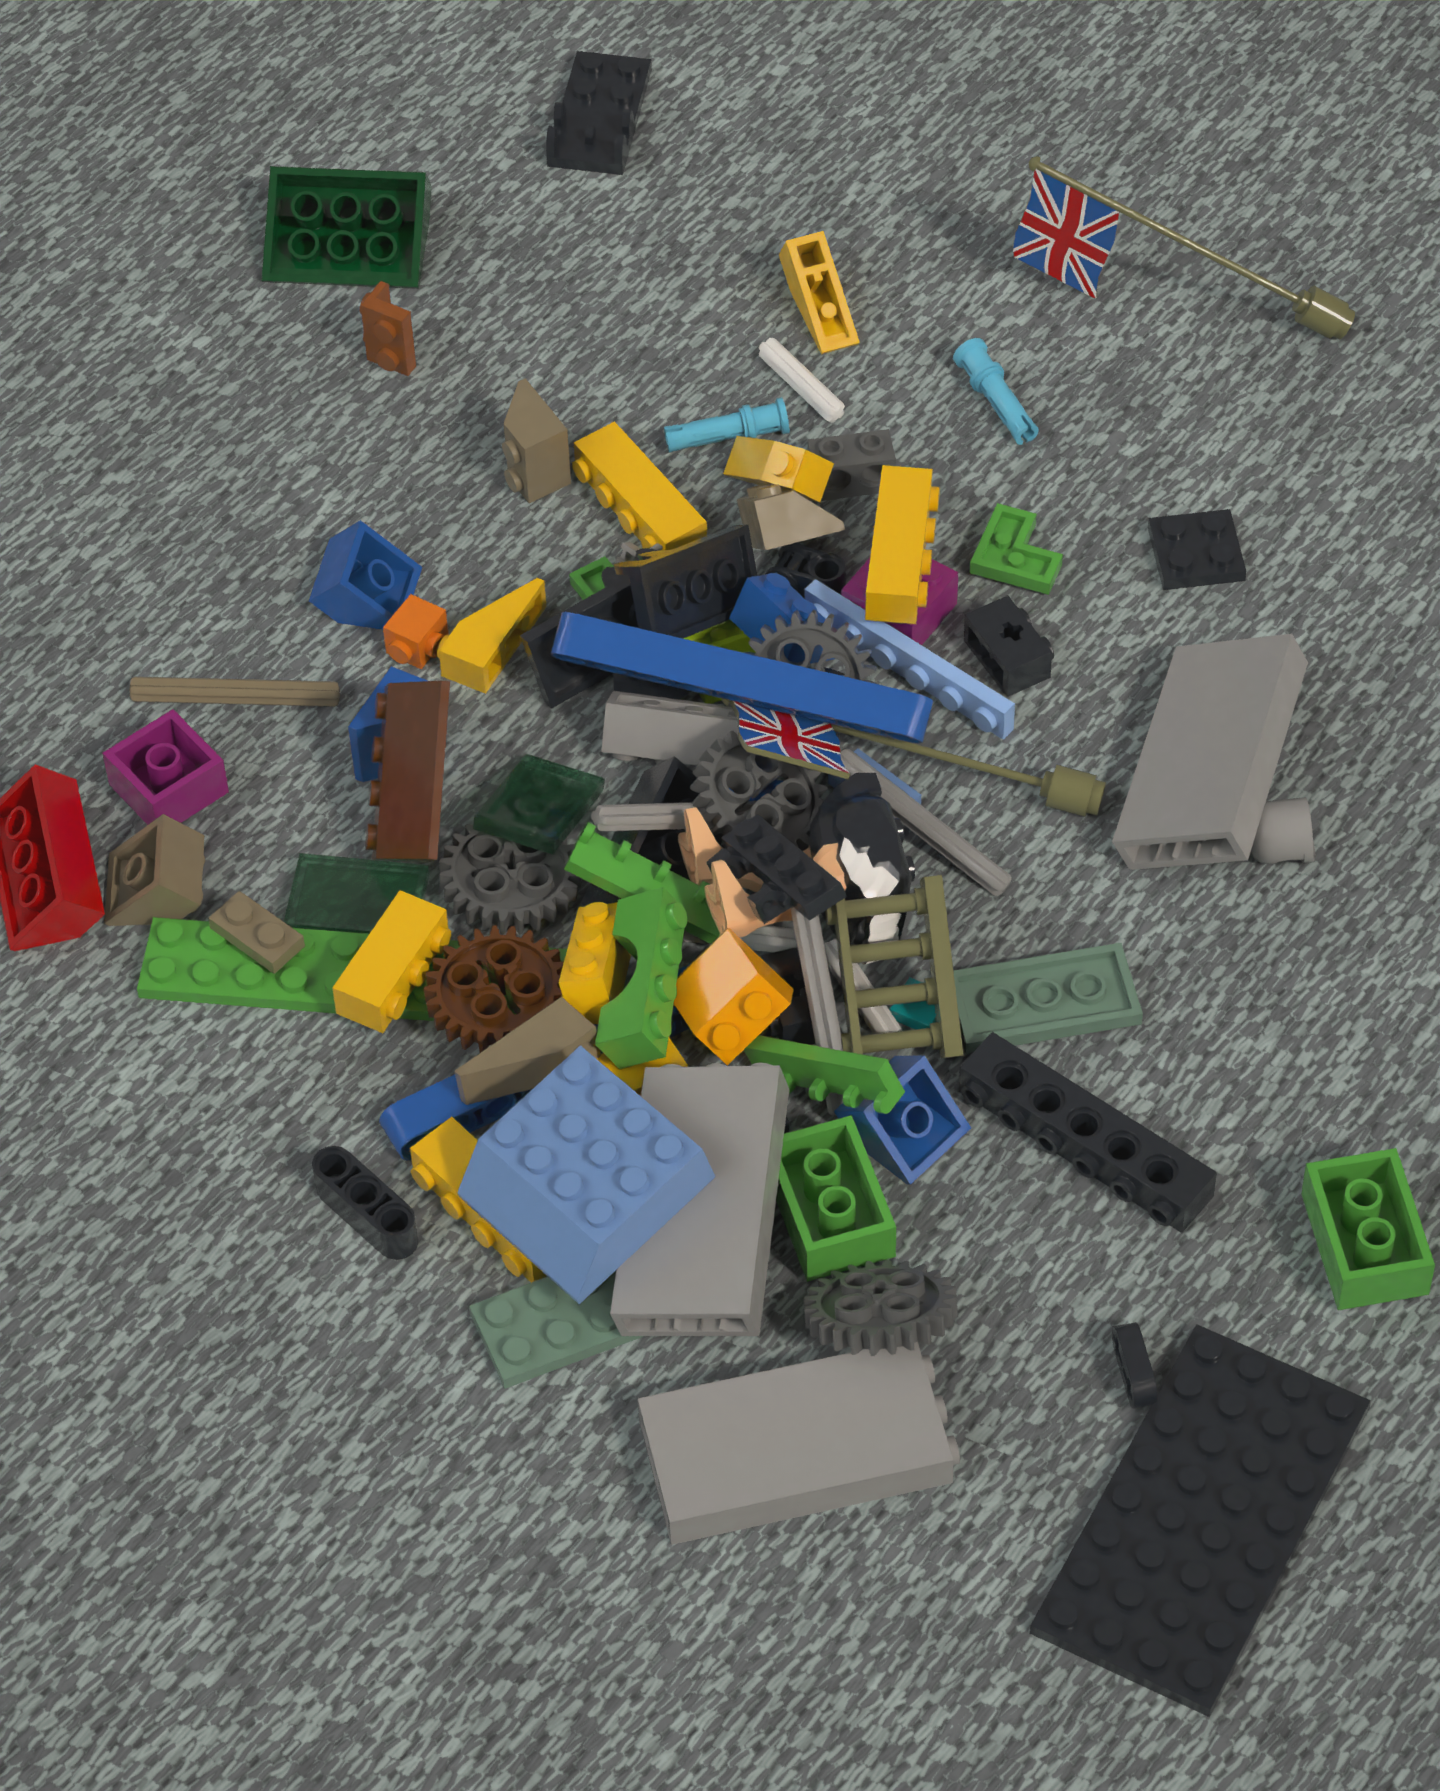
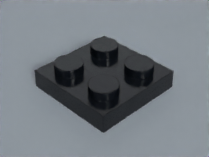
[1148,509,1246,590]

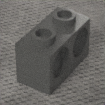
[808,429,896,502]

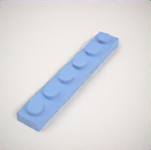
[805,579,1015,740]

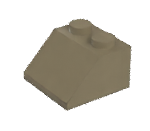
[502,378,571,503]
[737,484,845,550]
[104,814,205,926]

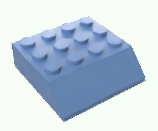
[457,1045,716,1304]

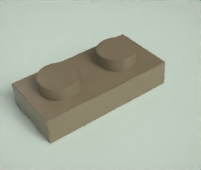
[208,891,305,974]

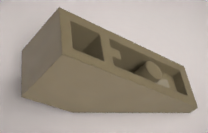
[454,997,601,1105]

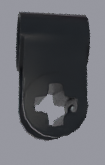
[765,542,847,599]

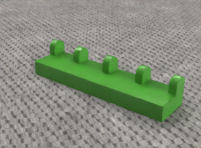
[564,822,720,944]
[744,1035,905,1114]

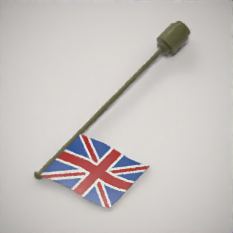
[1013,156,1355,340]
[722,698,1106,817]

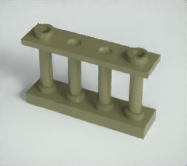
[825,875,964,1059]

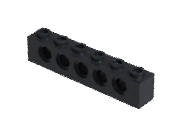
[959,1032,1217,1233]

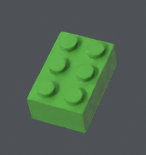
[776,1115,896,1282]
[1301,1148,1435,1310]

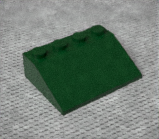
[262,166,432,289]

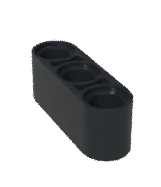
[312,1146,418,1260]

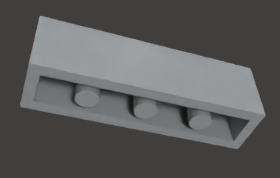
[601,691,763,771]

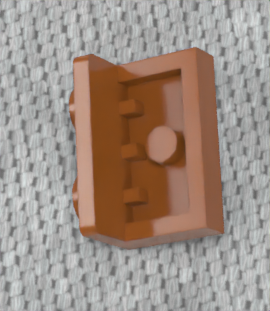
[360,281,416,376]

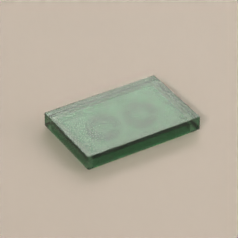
[473,754,605,854]
[284,853,430,934]

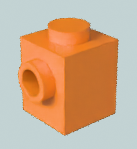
[383,594,449,669]

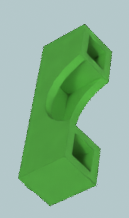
[595,887,687,1069]

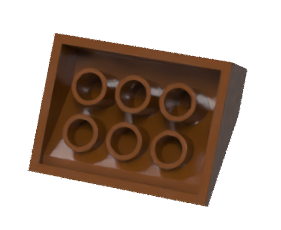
[365,680,450,864]

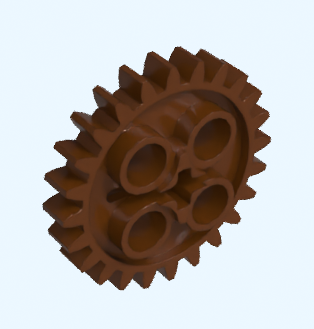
[424,925,564,1053]

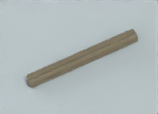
[129,676,340,707]

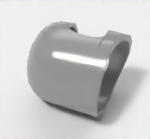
[1250,797,1316,864]

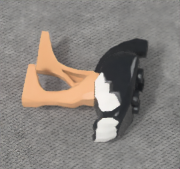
[678,773,915,965]

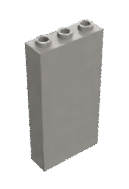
[1112,634,1308,870]
[610,1063,789,1336]
[638,1341,960,1545]

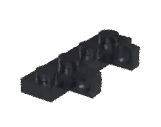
[707,814,847,924]

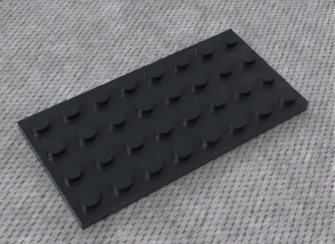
[1030,1324,1371,1717]

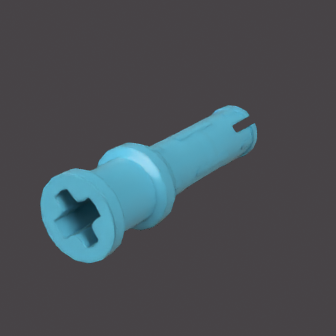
[953,338,1039,445]
[664,397,790,453]

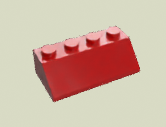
[0,764,105,951]

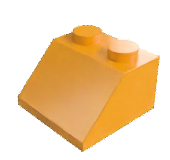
[674,928,793,1066]

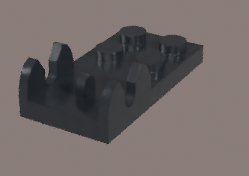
[546,51,652,175]
[613,525,758,639]
[520,548,658,708]

